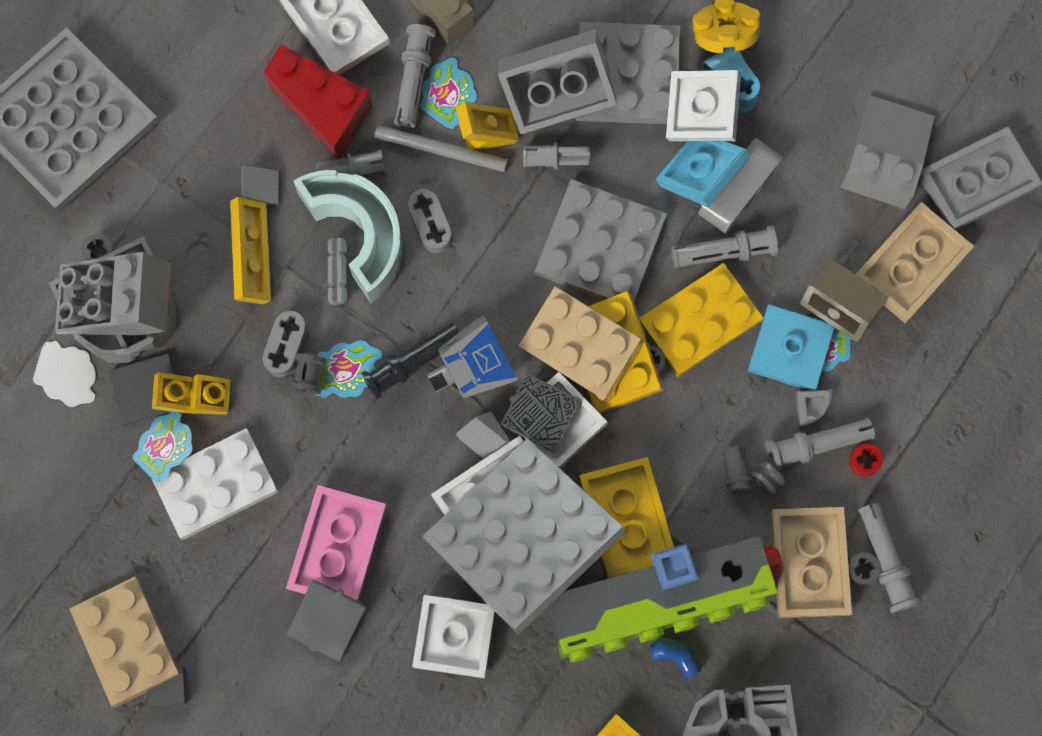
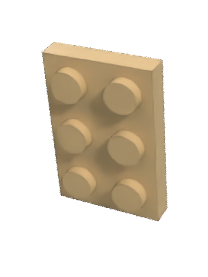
[855,202,974,323]
[519,287,644,401]
[771,507,852,618]
[70,576,180,708]

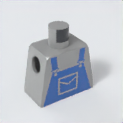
[427,316,517,398]

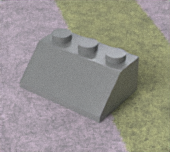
[498,29,617,135]

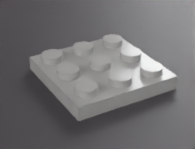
[576,22,680,124]
[535,179,667,301]

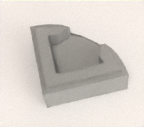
[796,389,832,428]

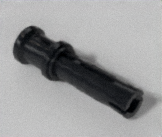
[361,322,459,400]

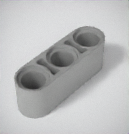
[698,138,784,234]

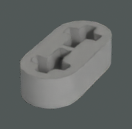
[408,189,452,254]
[262,311,307,377]

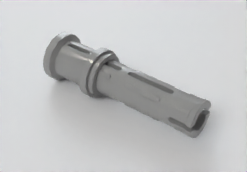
[394,24,436,128]
[671,225,778,269]
[765,418,875,471]
[858,503,922,614]

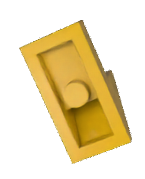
[456,102,520,151]

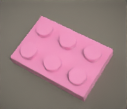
[286,485,387,601]

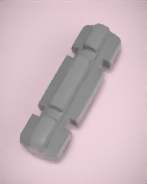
[328,238,347,305]

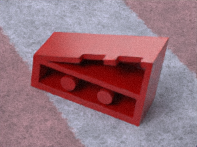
[263,44,372,159]

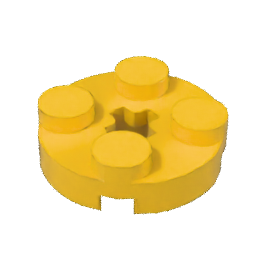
[692,0,760,53]

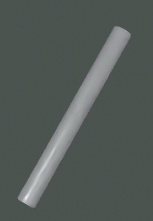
[375,125,508,173]

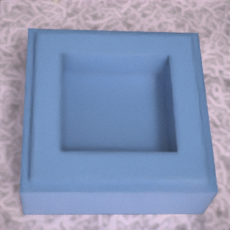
[651,543,699,591]

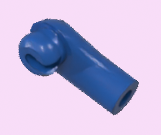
[649,636,702,679]

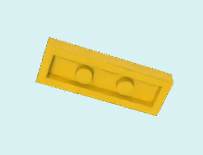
[230,197,271,304]

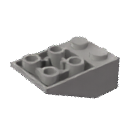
[55,252,171,335]

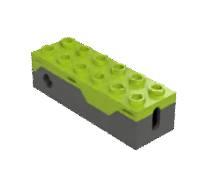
[547,536,784,663]

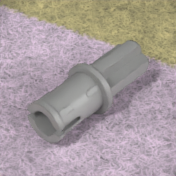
[523,142,591,170]
[316,150,385,176]

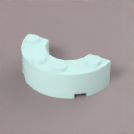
[293,170,403,304]

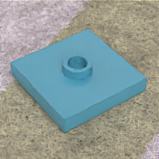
[656,141,750,207]
[747,304,834,390]

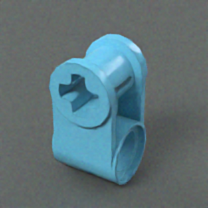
[702,47,760,113]

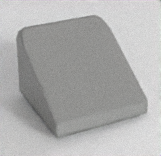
[241,166,279,205]
[456,412,510,459]

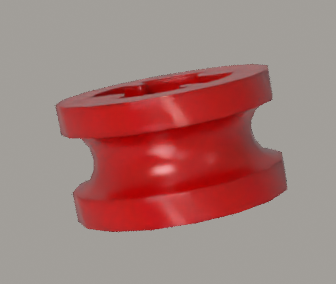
[849,443,883,477]

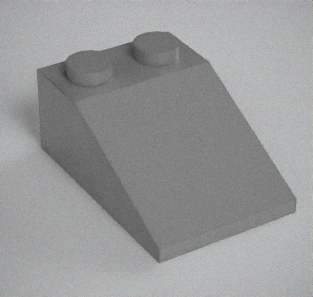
[840,95,935,209]

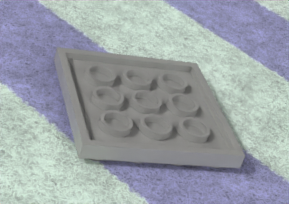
[0,27,159,212]
[422,439,626,635]

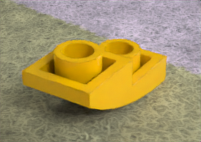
[152,372,231,414]

